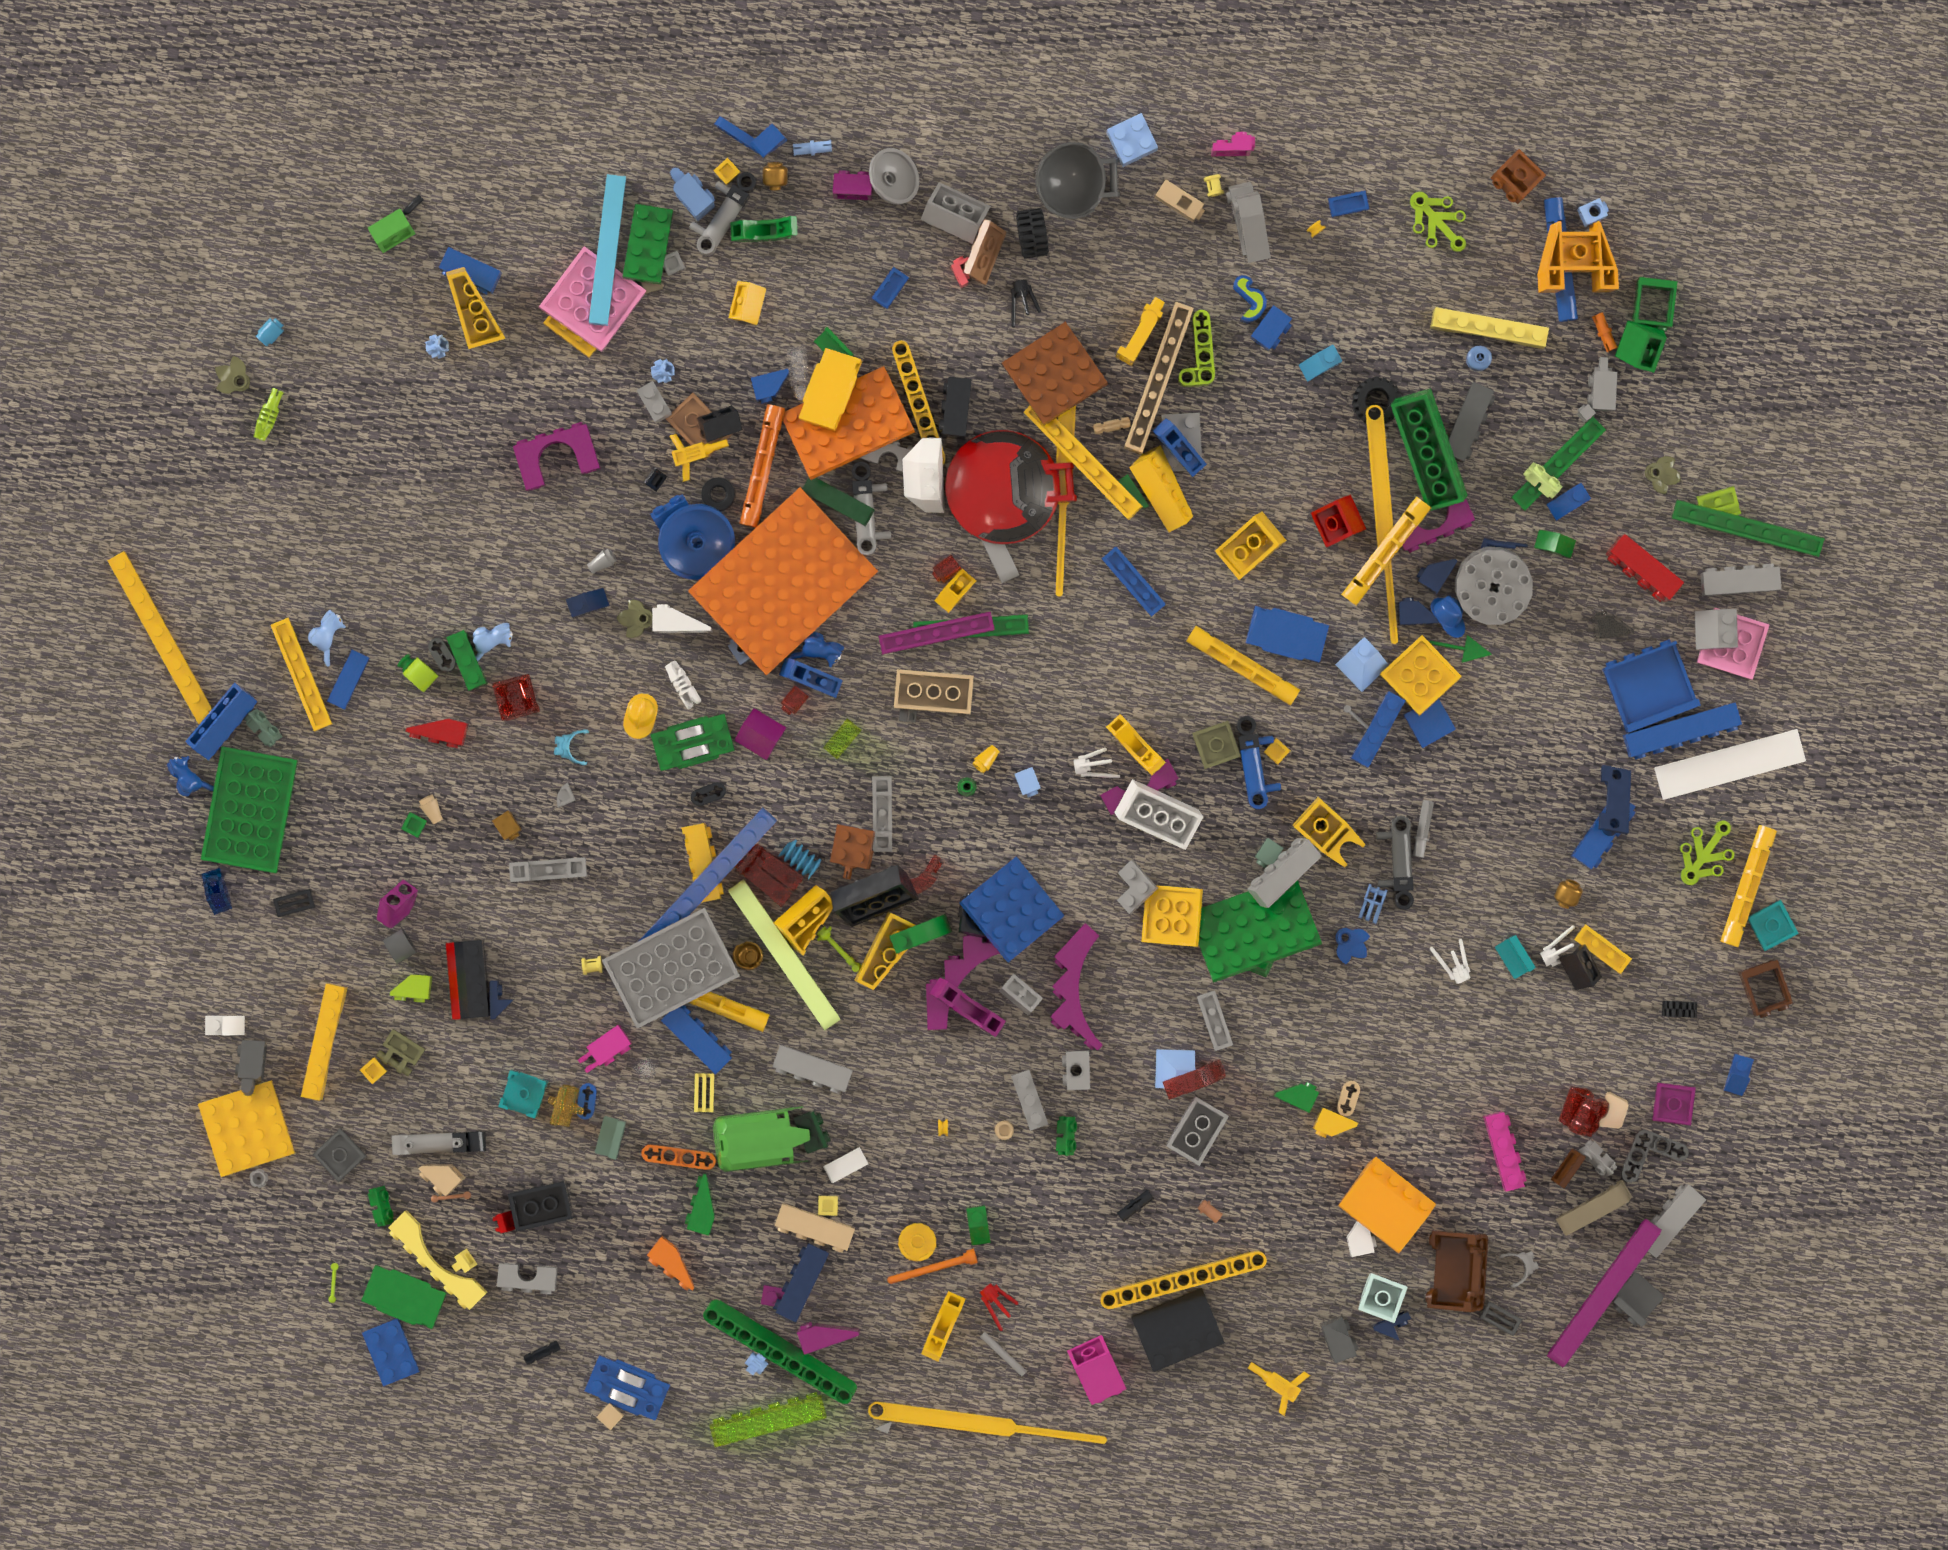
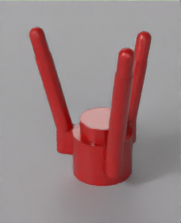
[980,1283,1018,1331]

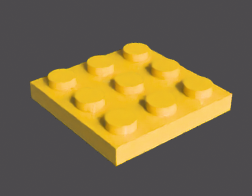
[1380,635,1462,716]
[1141,885,1203,947]

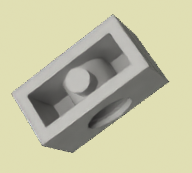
[1062,1050,1090,1090]

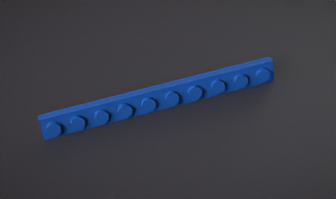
[639,807,777,941]

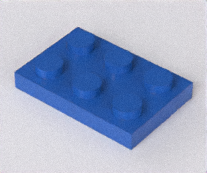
[362,1318,420,1386]

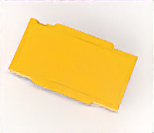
[799,348,862,431]

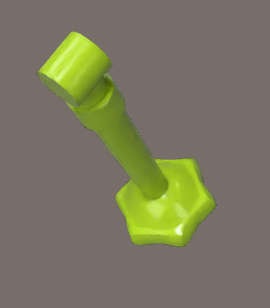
[816,926,861,972]

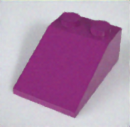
[797,1321,860,1355]

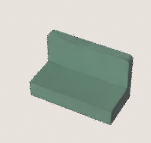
[595,1116,627,1160]

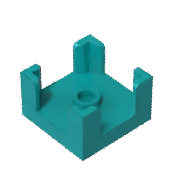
[498,1069,548,1119]

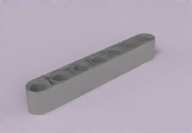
[945,462,1019,583]

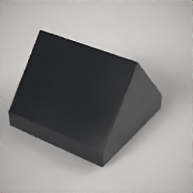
[643,467,667,492]

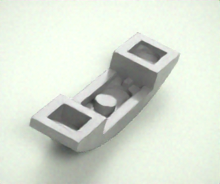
[872,776,892,852]
[509,857,587,882]

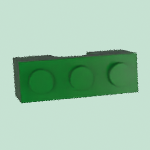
[446,630,488,691]

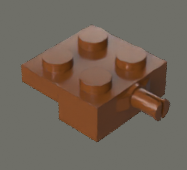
[830,824,875,880]

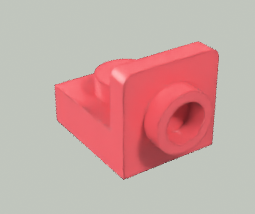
[951,256,970,288]

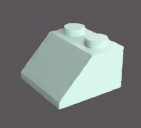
[1358,1273,1408,1323]

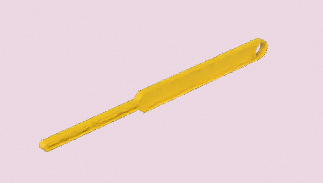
[1056,405,1076,597]
[1366,405,1398,644]
[868,1401,1107,1444]

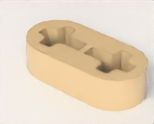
[1337,1081,1360,1116]

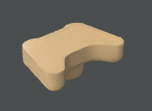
[1597,1092,1629,1129]

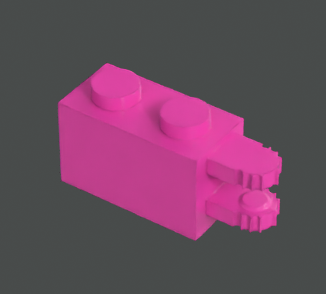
[578,1025,632,1073]

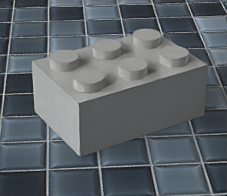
[1166,1096,1229,1166]

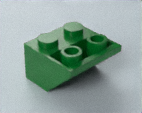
[1615,320,1667,373]

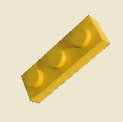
[543,316,596,358]
[1574,924,1632,974]

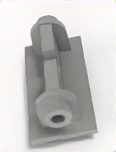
[1578,1139,1617,1178]

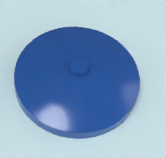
[658,504,735,580]

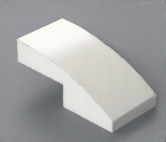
[823,1147,868,1183]

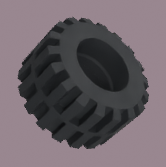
[1016,208,1049,259]
[1352,377,1401,425]

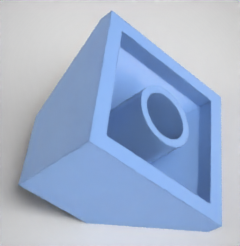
[1335,637,1389,692]
[1155,1049,1195,1090]

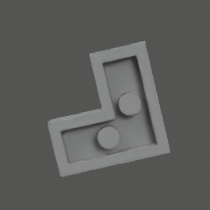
[1117,860,1158,914]

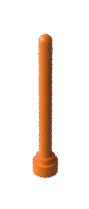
[887,1248,978,1284]

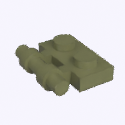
[376,1029,426,1077]

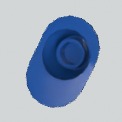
[1431,596,1465,638]

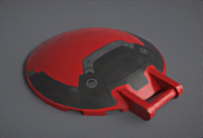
[945,430,1077,544]

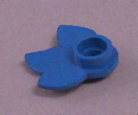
[1335,928,1370,964]

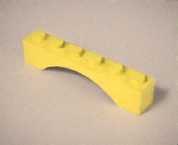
[1430,307,1549,349]
[388,1210,487,1310]

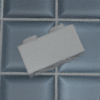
[1577,404,1596,423]

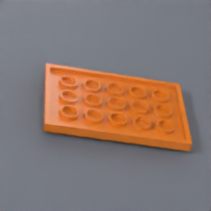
[783,366,915,480]

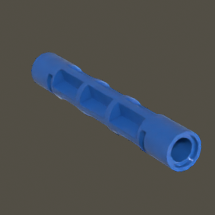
[1543,197,1578,322]

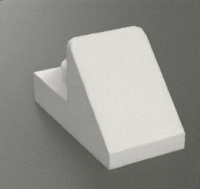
[205,1016,245,1036]

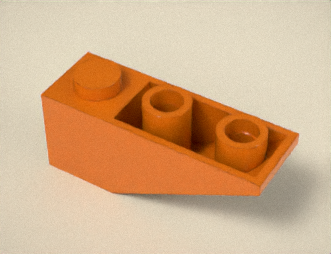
[647,1236,695,1291]

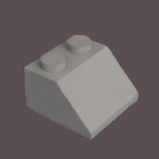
[1695,609,1738,650]

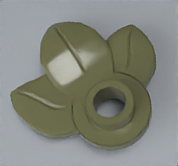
[215,356,250,394]
[1645,456,1681,494]
[617,600,653,638]

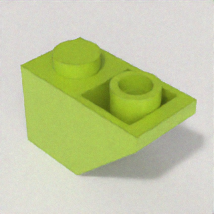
[390,974,432,1003]

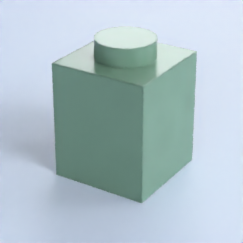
[1254,838,1284,868]

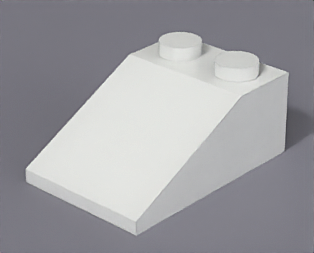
[652,604,713,633]

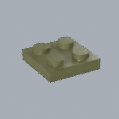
[1192,721,1241,769]

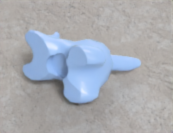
[308,610,346,667]
[473,623,513,661]

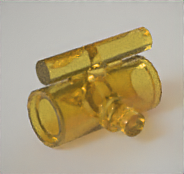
[548,1084,584,1127]

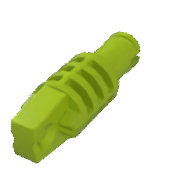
[254,388,284,441]

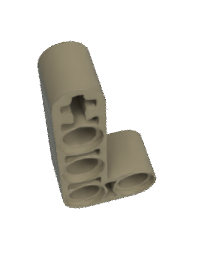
[1556,1180,1632,1236]

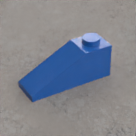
[1152,418,1207,477]
[779,658,843,698]

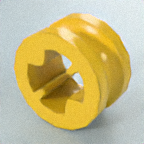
[1306,220,1326,238]
[938,1119,948,1137]

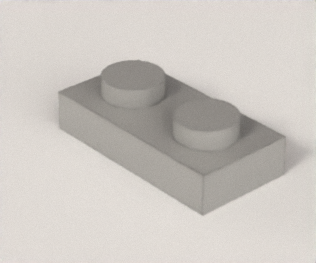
[636,381,672,424]

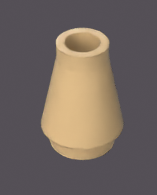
[419,794,443,824]

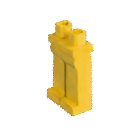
[1115,297,1165,366]

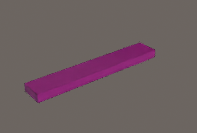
[878,611,995,655]

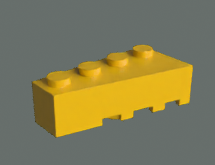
[446,267,506,349]
[1129,445,1193,532]

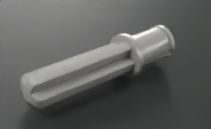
[1412,800,1434,858]

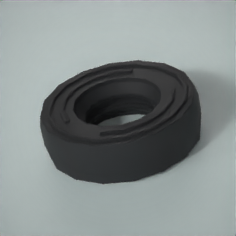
[701,477,735,511]

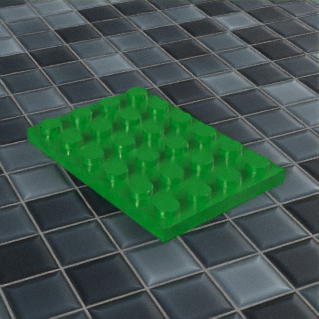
[201,746,298,873]
[1199,880,1322,983]

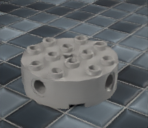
[1455,546,1533,625]

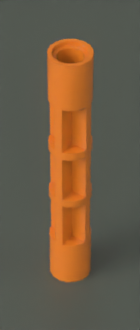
[739,404,785,528]

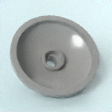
[869,148,919,205]

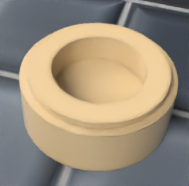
[995,1120,1014,1140]

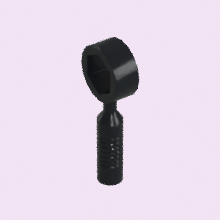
[403,195,424,215]

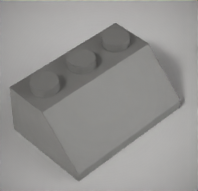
[921,182,991,244]

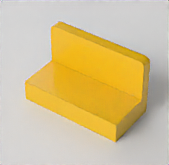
[728,281,766,325]

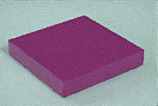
[1652,1082,1696,1126]

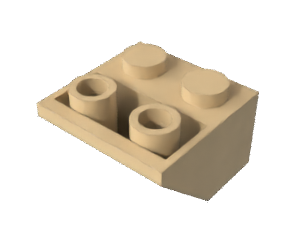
[419,1164,466,1196]

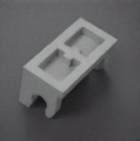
[999,974,1043,1015]

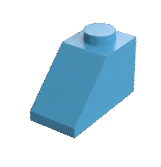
[1298,345,1342,382]

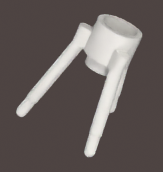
[1074,748,1120,778]
[1540,925,1575,967]
[1430,939,1471,984]

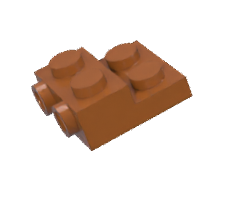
[1491,149,1546,204]

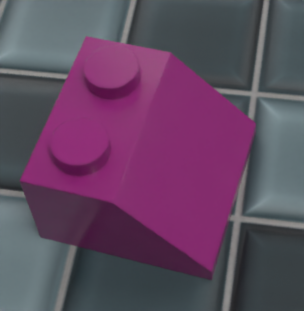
[833,170,872,201]

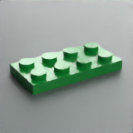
[622,204,673,285]

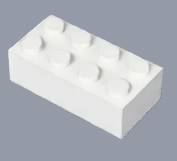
[1115,779,1203,850]

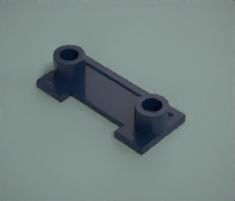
[1598,765,1631,836]

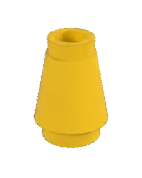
[972,745,1000,774]

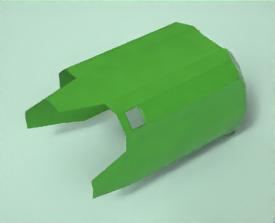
[713,1106,810,1172]

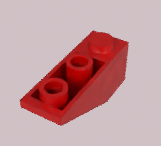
[405,719,469,749]

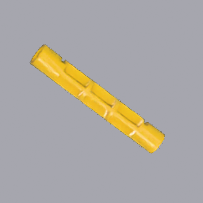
[1341,496,1431,606]
[1186,626,1300,706]
[1720,825,1777,947]
[689,992,770,1032]

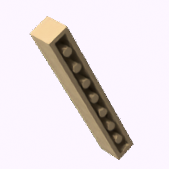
[1124,302,1194,455]

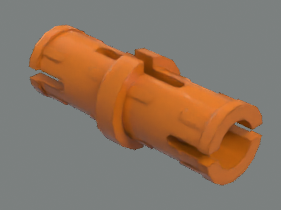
[1592,312,1618,352]

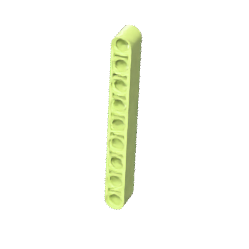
[728,879,841,1030]

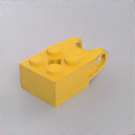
[1293,797,1365,867]

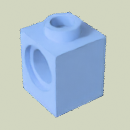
[1577,198,1609,227]
[1014,767,1041,797]

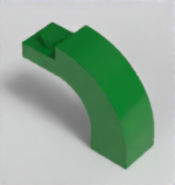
[730,216,798,242]
[890,914,953,954]

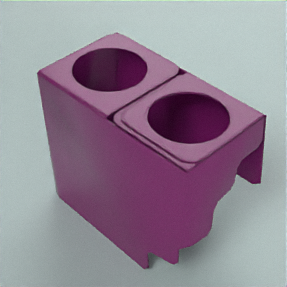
[376,879,418,928]

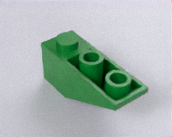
[685,1173,715,1236]

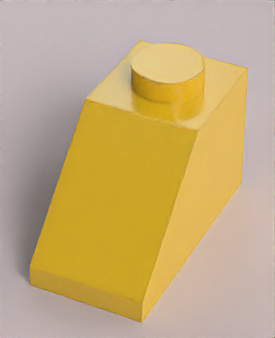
[934,569,976,613]
[1313,1107,1358,1138]

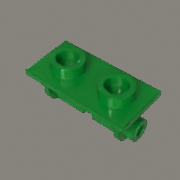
[1056,1116,1077,1156]
[368,1185,394,1227]

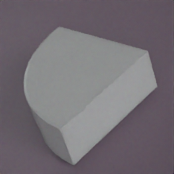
[556,783,576,808]

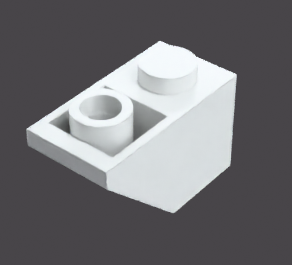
[1347,1221,1377,1257]

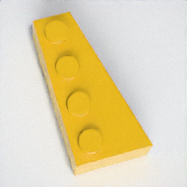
[681,823,724,903]
[854,912,916,990]

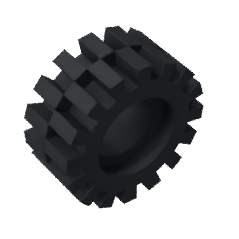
[1662,1001,1697,1018]

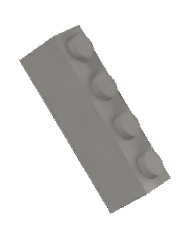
[1700,564,1782,596]
[1247,837,1322,908]
[772,1045,853,1094]
[1648,1184,1706,1258]

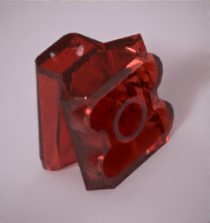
[492,674,540,721]
[1558,1086,1609,1137]

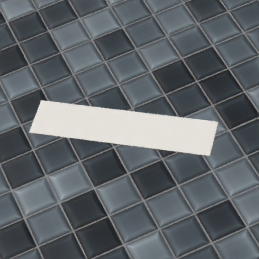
[1654,729,1806,800]

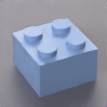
[1106,113,1158,167]

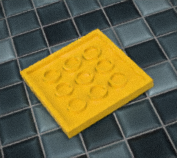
[198,1080,295,1177]

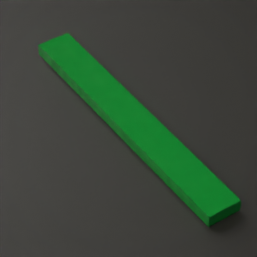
[1671,499,1825,557]

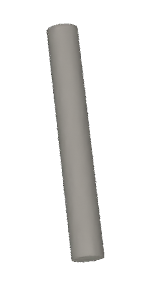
[980,1332,1027,1376]

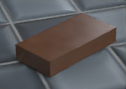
[1551,1148,1586,1189]

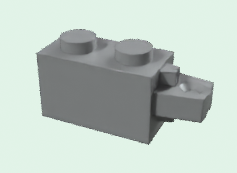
[1587,357,1617,412]

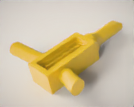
[669,434,729,482]
[1248,1362,1311,1416]

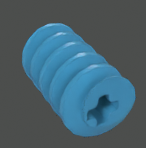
[778,839,821,880]

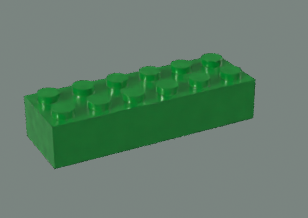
[1391,388,1468,511]

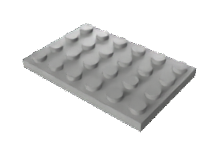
[602,908,740,1029]

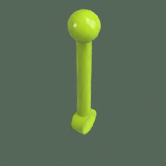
[328,1263,339,1303]

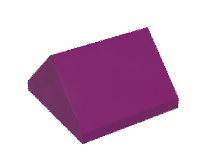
[734,708,786,760]

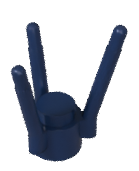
[1481,538,1528,549]

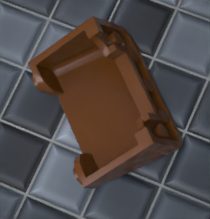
[1425,1230,1488,1312]

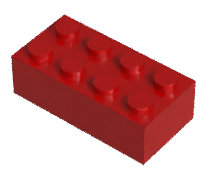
[1606,534,1684,603]

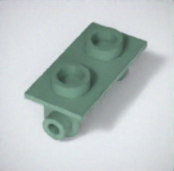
[244,709,283,747]

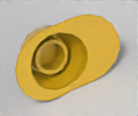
[623,693,658,739]

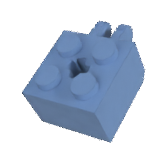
[670,168,715,221]

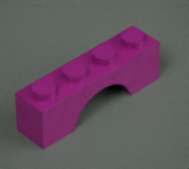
[1401,499,1475,553]
[1100,759,1179,817]
[929,978,1006,1037]

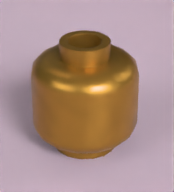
[763,162,788,190]
[1554,879,1583,909]

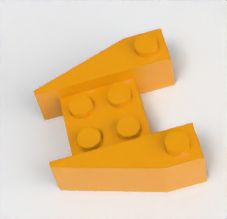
[1537,221,1619,293]

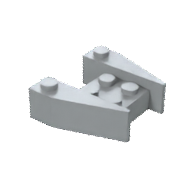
[1226,182,1271,263]

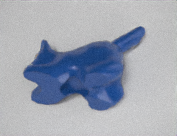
[788,632,844,667]
[167,756,214,796]

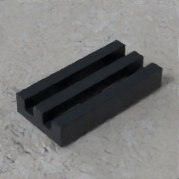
[273,889,316,917]

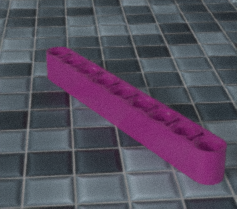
[1547,1219,1662,1368]

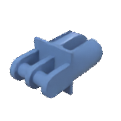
[1358,884,1388,924]

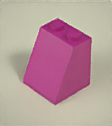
[1067,1335,1126,1405]

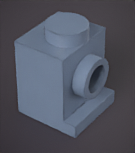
[728,639,751,666]

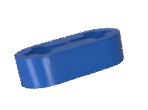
[576,1083,597,1120]

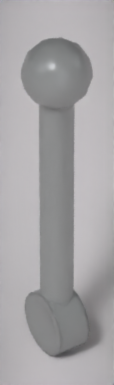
[1344,705,1369,729]

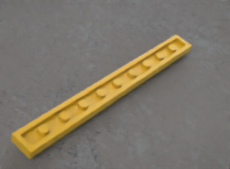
[107,551,213,724]

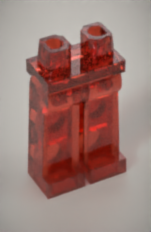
[735,843,805,907]

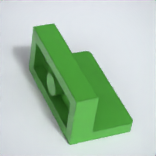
[368,209,416,253]

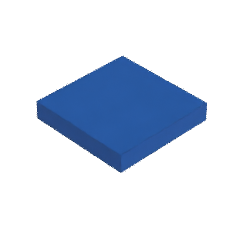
[1404,699,1456,748]

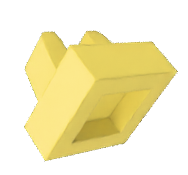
[452,1249,477,1273]

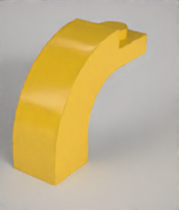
[1106,715,1166,776]
[921,1291,965,1362]

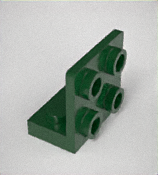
[793,1110,831,1154]

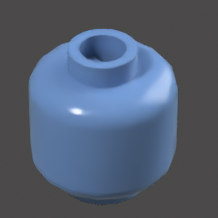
[1466,346,1492,372]

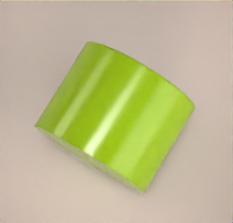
[402,657,439,692]

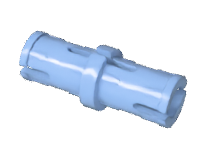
[793,140,832,156]

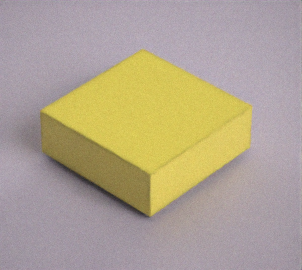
[818,1196,838,1216]

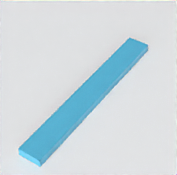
[589,174,626,326]

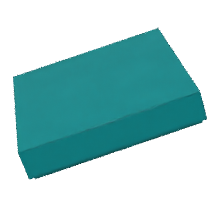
[1748,900,1799,951]

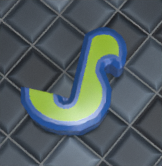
[1233,275,1267,323]

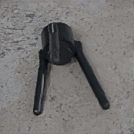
[1010,279,1041,328]

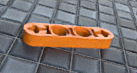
[642,1144,716,1170]

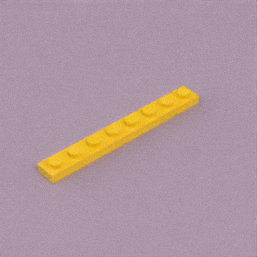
[1024,406,1143,520]

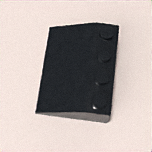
[1131,1288,1225,1372]

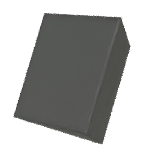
[899,709,917,723]

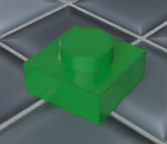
[401,812,427,838]

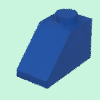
[751,369,789,404]
[1546,483,1591,521]

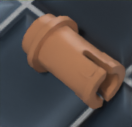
[1198,1200,1223,1223]

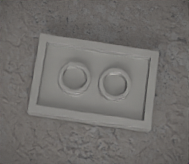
[1161,413,1203,472]

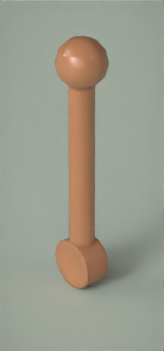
[431,1191,471,1203]

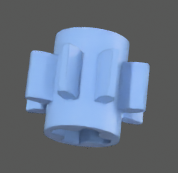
[425,334,449,358]
[651,359,675,383]
[745,1352,768,1375]

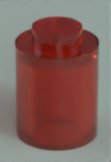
[931,554,962,583]
[780,685,809,715]

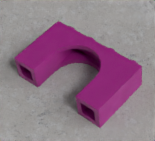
[513,422,601,491]

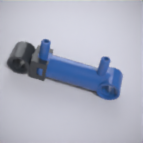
[1236,716,1281,809]

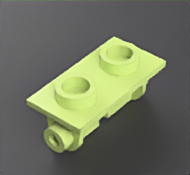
[1523,462,1563,499]

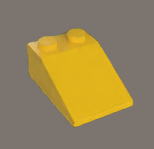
[1215,512,1287,580]

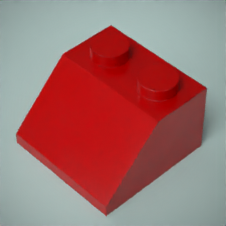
[1311,494,1366,548]

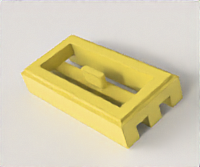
[694,1073,714,1112]

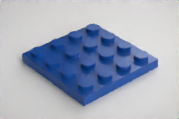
[959,857,1064,963]

